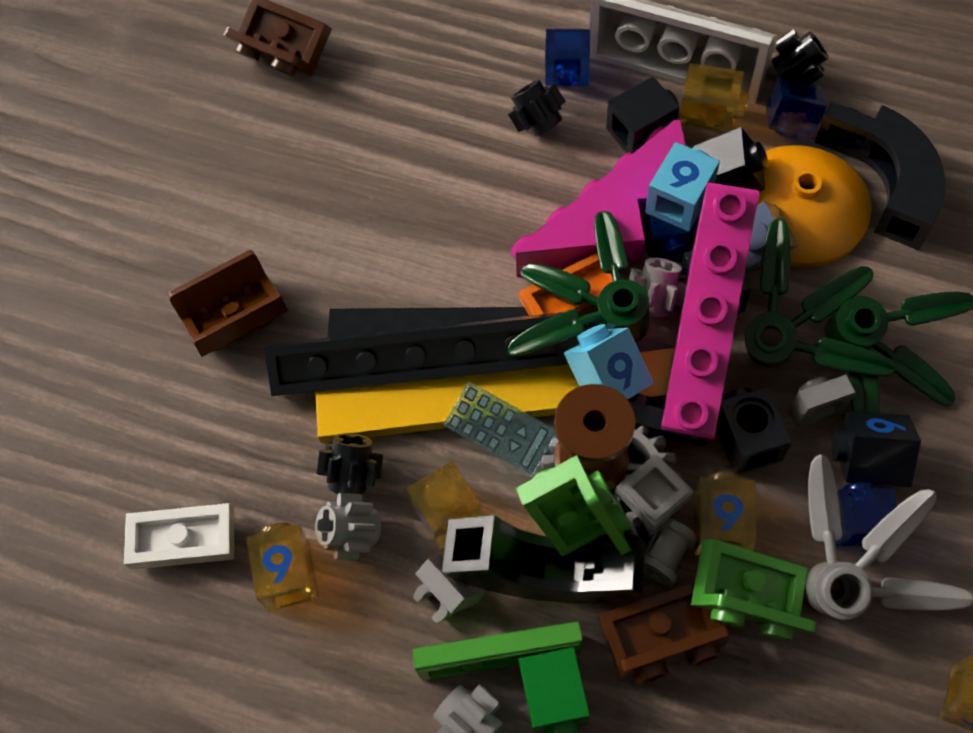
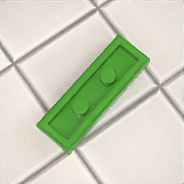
[412,621,582,681]

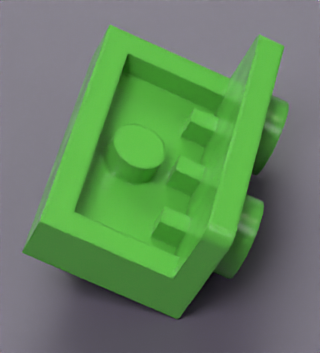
[516,455,632,557]
[691,539,816,641]

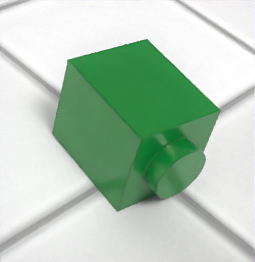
[518,647,590,733]

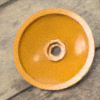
[757,145,872,268]

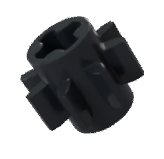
[772,29,829,88]
[508,79,566,136]
[317,433,383,494]

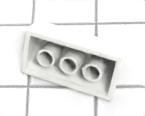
[589,0,777,104]

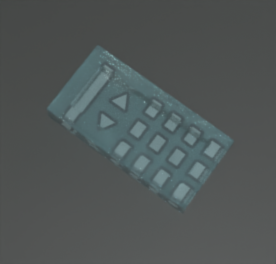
[443,381,556,476]

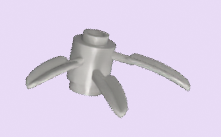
[804,454,973,620]

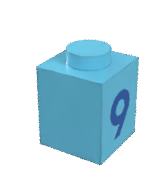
[645,142,720,232]
[564,324,654,400]

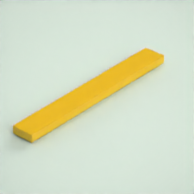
[315,348,675,443]

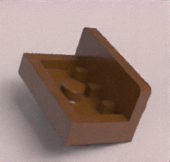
[224,0,332,77]
[167,250,288,357]
[598,582,731,685]

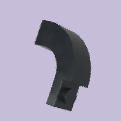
[814,102,945,251]
[442,515,645,604]

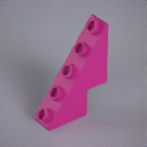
[510,120,685,277]
[661,182,759,439]

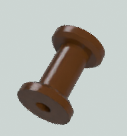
[554,384,635,491]

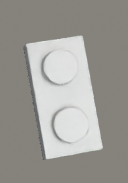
[124,503,234,570]

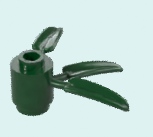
[508,211,649,357]
[745,218,896,377]
[824,291,973,413]

